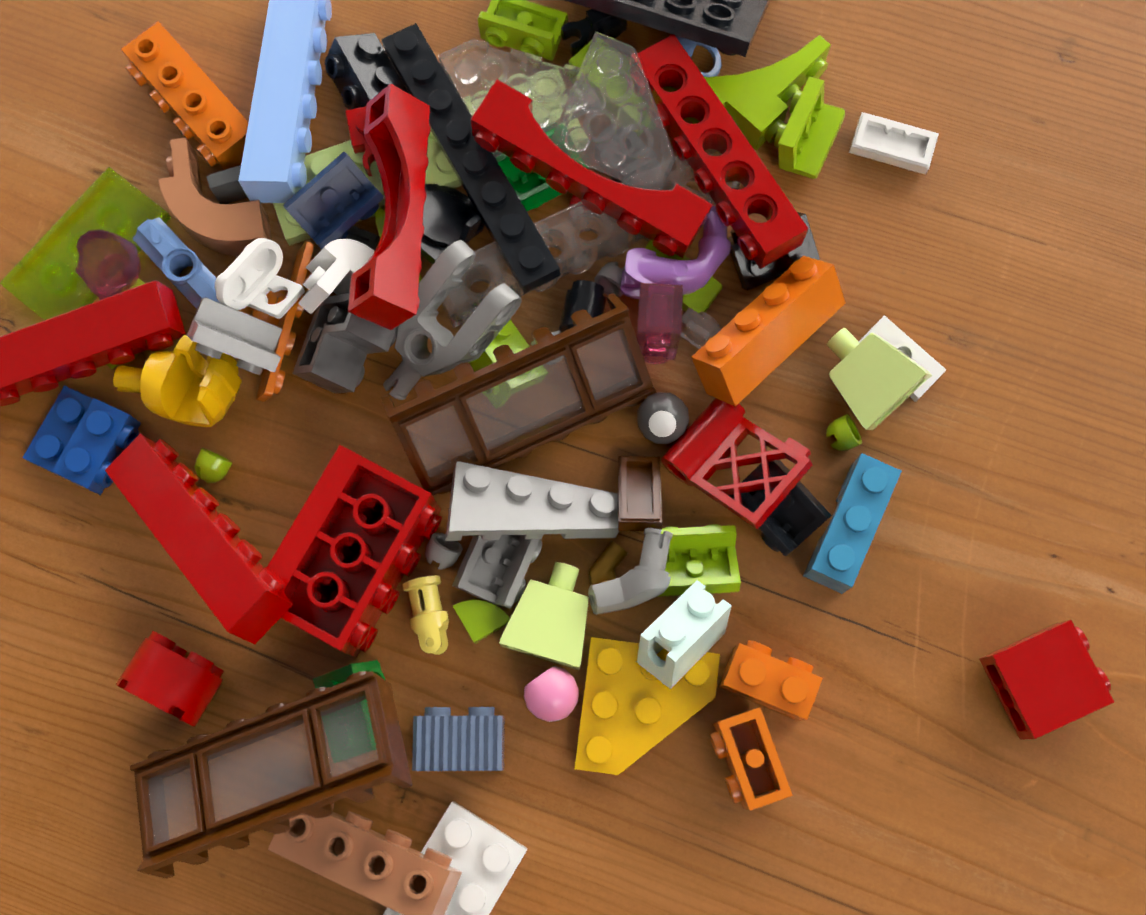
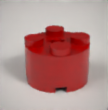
[116,631,224,727]

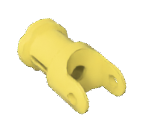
[402,575,449,655]

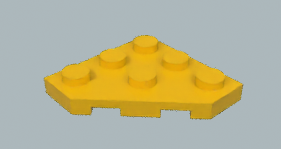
[575,637,720,775]

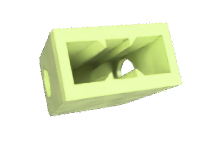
[827,328,932,430]
[499,562,589,670]

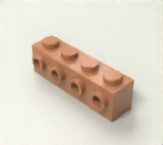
[268,802,462,915]

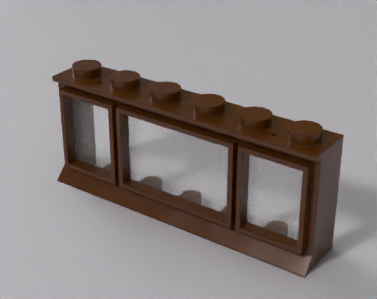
[381,293,657,496]
[130,671,413,879]

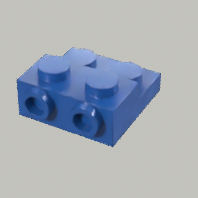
[22,385,141,496]

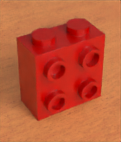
[979,620,1114,740]

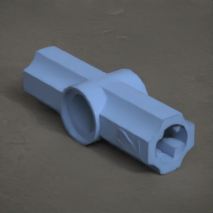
[133,217,220,309]

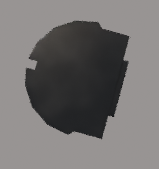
[421,184,485,264]

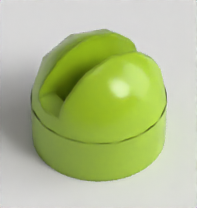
[826,414,862,451]
[194,448,233,483]

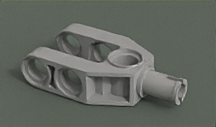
[383,240,522,400]

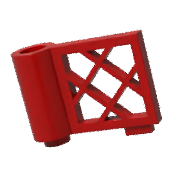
[661,398,813,530]

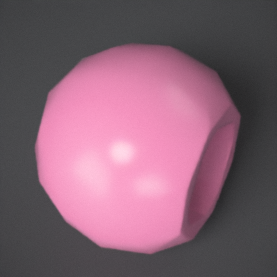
[524,666,579,722]

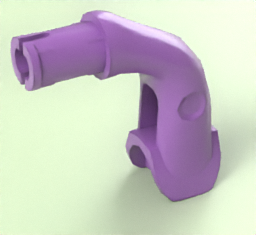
[620,206,731,299]

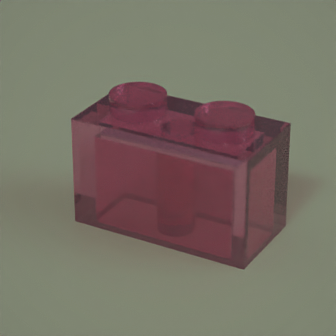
[636,283,683,364]

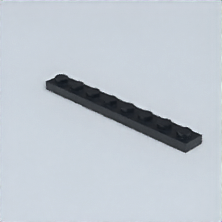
[381,23,561,294]

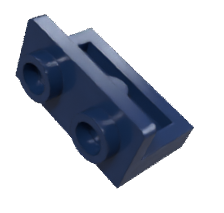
[283,152,384,250]

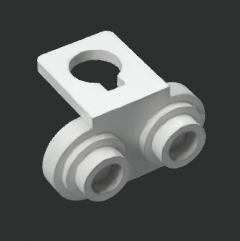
[215,238,305,319]

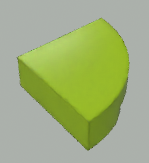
[453,600,510,644]

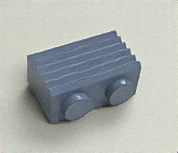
[412,707,505,771]

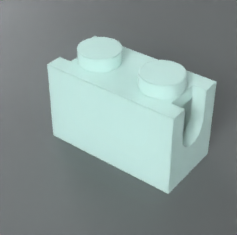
[637,580,732,689]

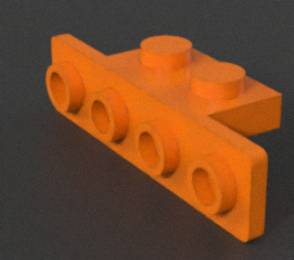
[238,241,315,402]

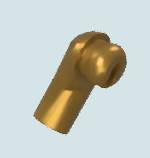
[589,540,628,586]

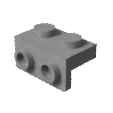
[187,297,282,375]
[452,535,542,608]

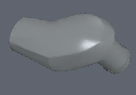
[588,528,673,614]

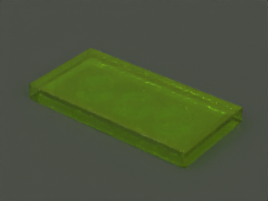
[0,167,171,320]

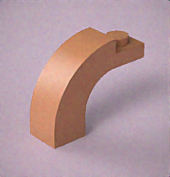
[158,137,272,256]

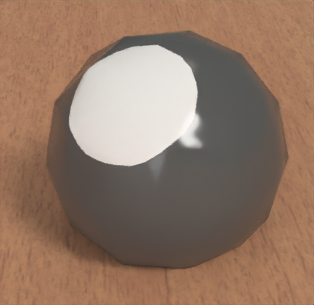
[637,392,689,445]

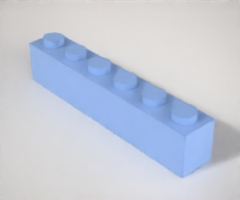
[238,0,332,203]

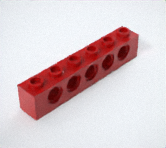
[629,34,809,269]

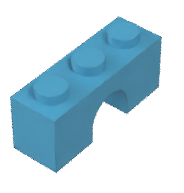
[803,453,902,594]

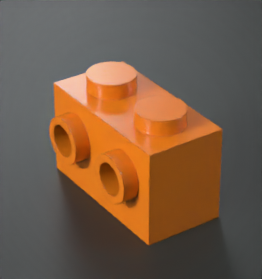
[718,640,823,721]
[709,707,793,811]

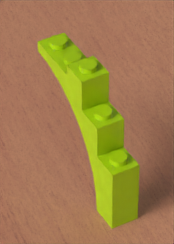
[568,35,831,150]

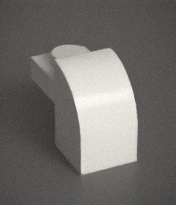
[298,239,375,314]

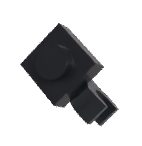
[561,9,627,56]

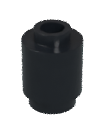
[559,280,606,332]

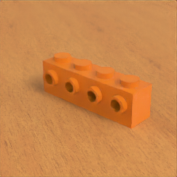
[121,21,248,170]
[691,256,846,406]

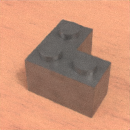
[292,293,399,393]

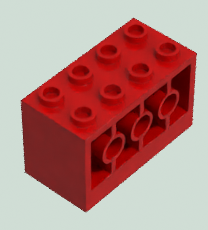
[267,445,442,658]

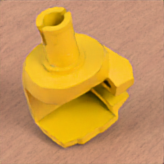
[113,335,242,427]

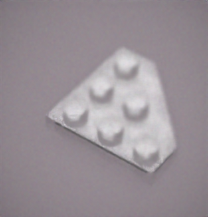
[551,31,676,190]
[438,38,600,157]

